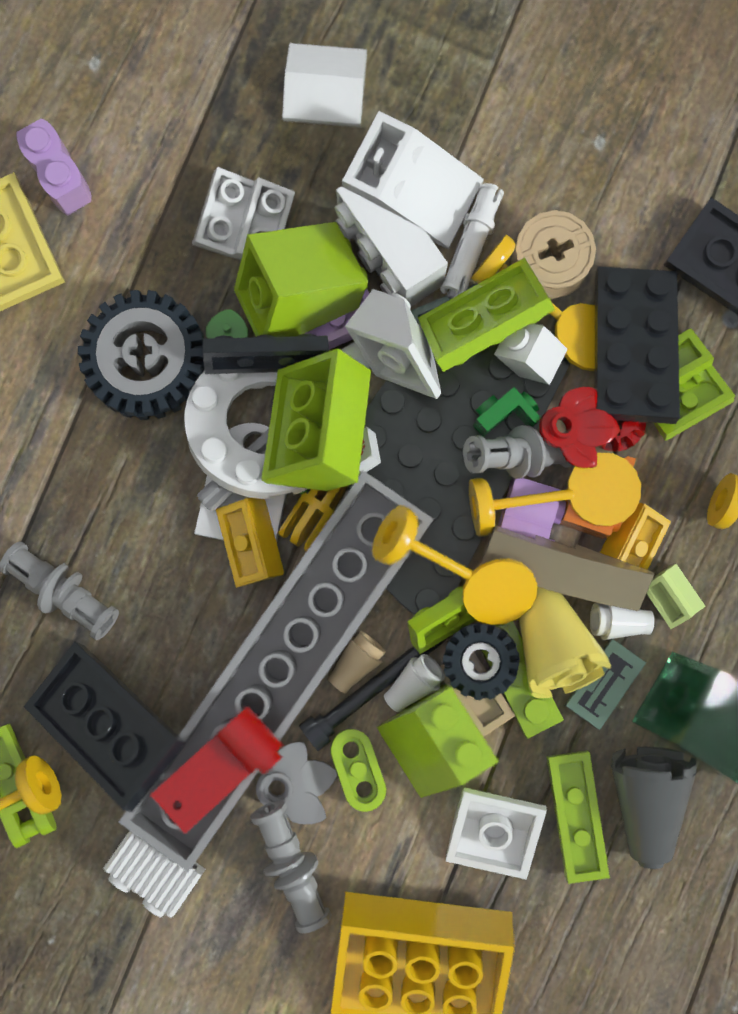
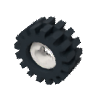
[443,622,520,700]

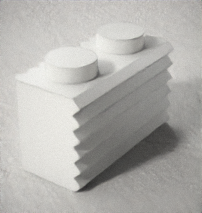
[103,831,206,918]

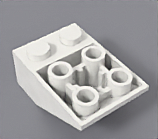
[342,111,484,249]
[334,186,448,307]

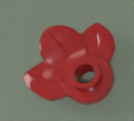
[539,387,620,468]

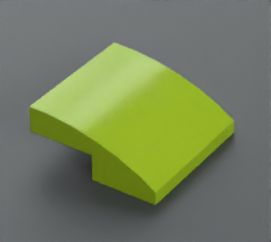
[653,328,735,441]

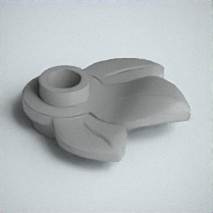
[256,742,337,824]

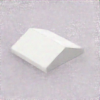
[283,43,367,127]
[446,788,547,880]

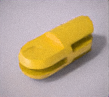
[277,485,348,552]

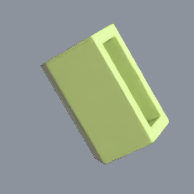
[646,564,706,629]

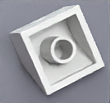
[345,289,441,399]

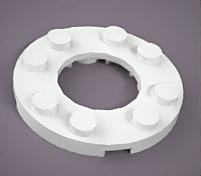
[184,371,307,499]

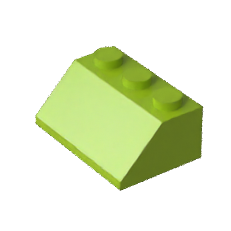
[261,348,371,491]

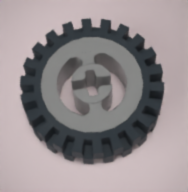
[78,290,205,420]

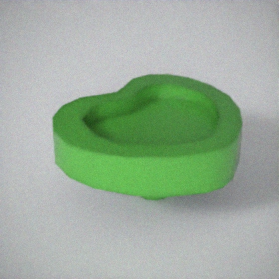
[206,309,248,339]

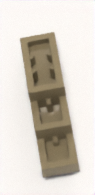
[481,525,654,611]

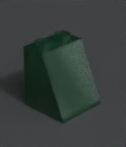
[632,651,738,785]

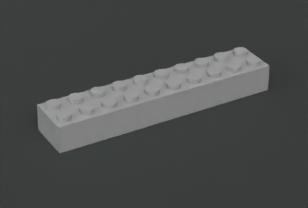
[119,470,433,872]

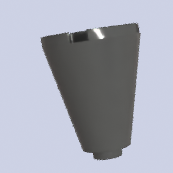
[611,746,697,869]

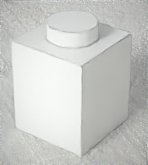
[494,324,568,385]

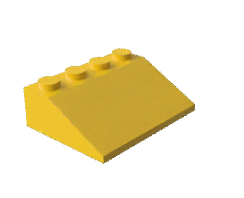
[331,892,515,1014]

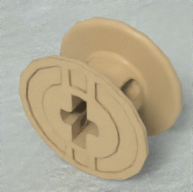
[511,210,596,299]

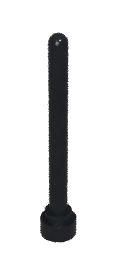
[298,632,457,751]

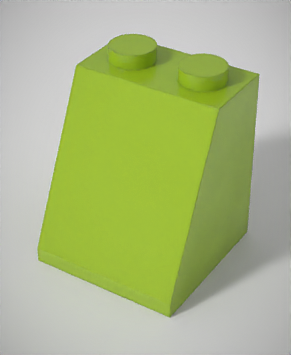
[234,222,368,337]
[376,683,499,798]

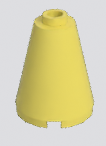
[519,587,611,698]

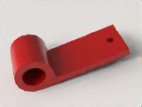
[150,706,283,834]

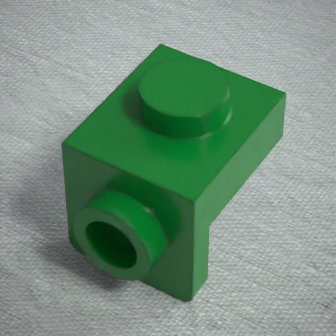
[473,387,541,437]

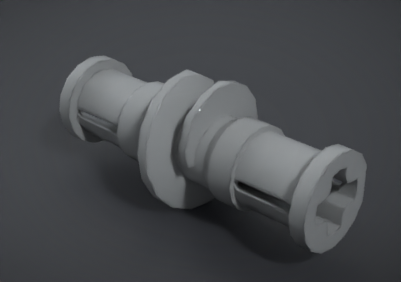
[463,425,575,479]
[0,541,119,640]
[250,801,332,934]

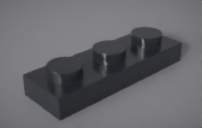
[203,333,329,374]

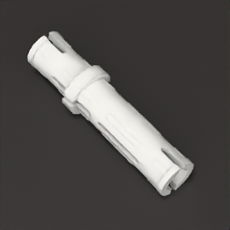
[440,183,504,298]

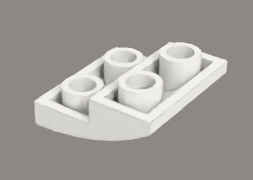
[192,167,295,260]

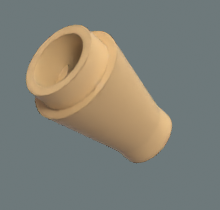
[328,631,386,694]

